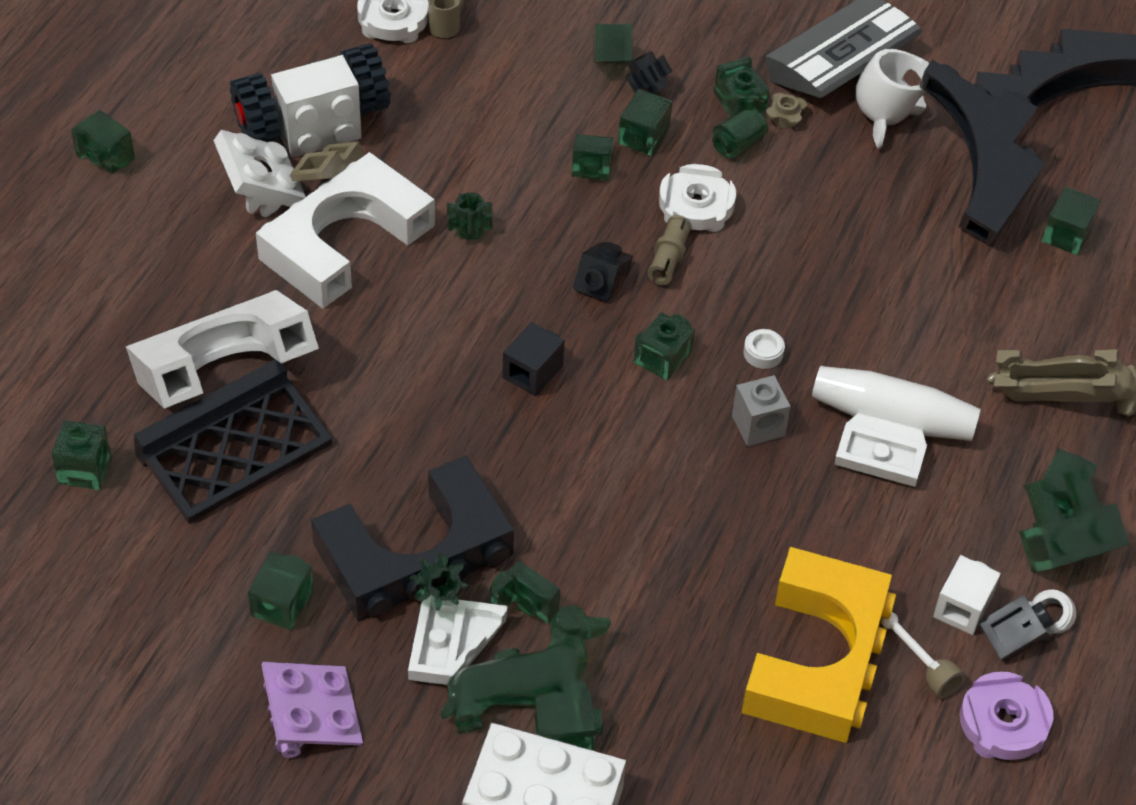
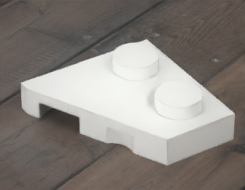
[408,595,507,686]

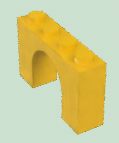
[742,547,896,743]

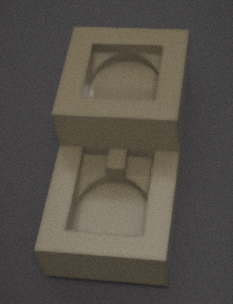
[290,141,364,181]

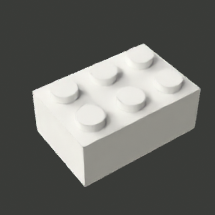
[462,723,626,805]

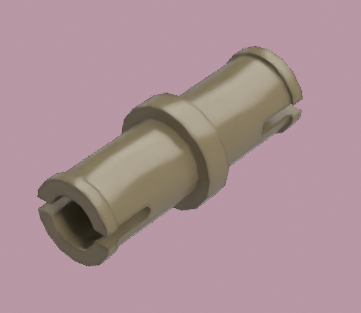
[647,215,692,285]

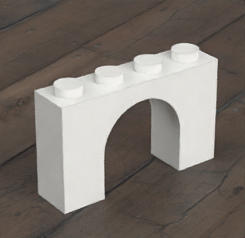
[256,152,435,309]
[126,290,319,408]

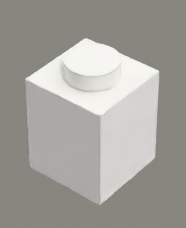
[933,555,1001,635]

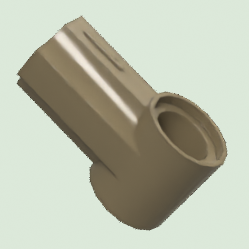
[428,0,465,38]

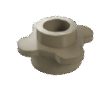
[766,93,807,128]

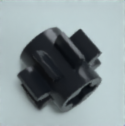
[626,51,672,97]

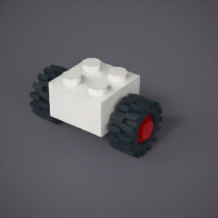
[230,43,391,158]

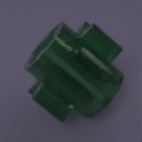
[447,192,493,240]
[410,553,469,610]

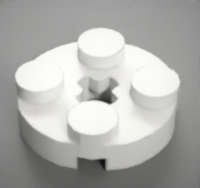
[357,0,428,43]
[659,164,736,232]

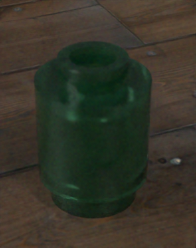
[712,109,768,159]

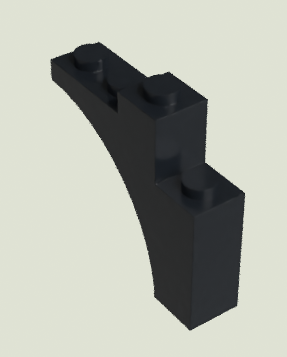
[919,60,1046,247]

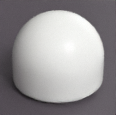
[1032,590,1076,634]

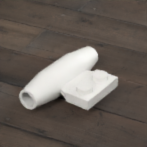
[812,366,981,487]

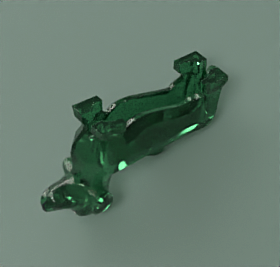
[440,605,611,734]

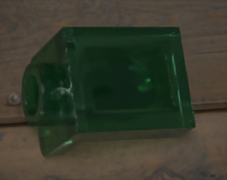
[572,134,613,180]
[490,560,560,624]

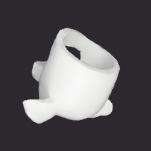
[856,49,929,150]

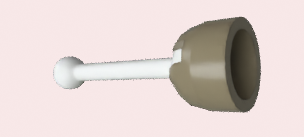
[881,612,966,699]

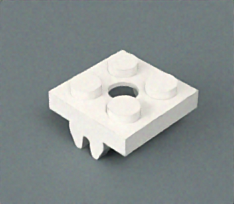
[213,130,306,217]

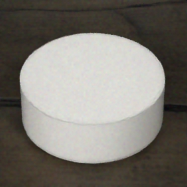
[743,329,785,369]

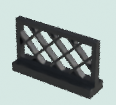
[134,359,332,524]

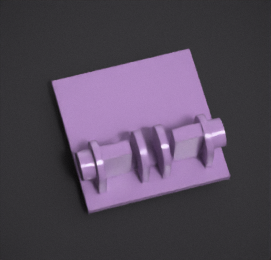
[261,662,363,758]

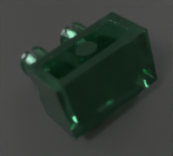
[1019,466,1130,572]

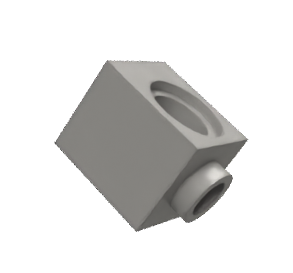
[732,375,791,447]

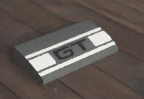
[765,0,922,98]

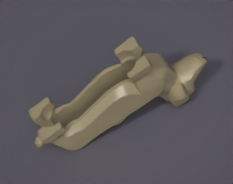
[986,349,1136,416]

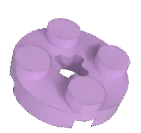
[959,672,1053,760]

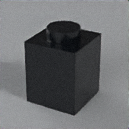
[503,322,565,397]

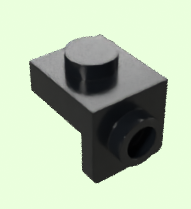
[573,242,633,301]

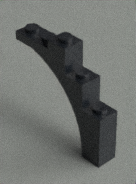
[975,29,1136,107]

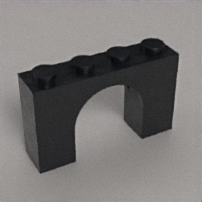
[311,455,514,621]

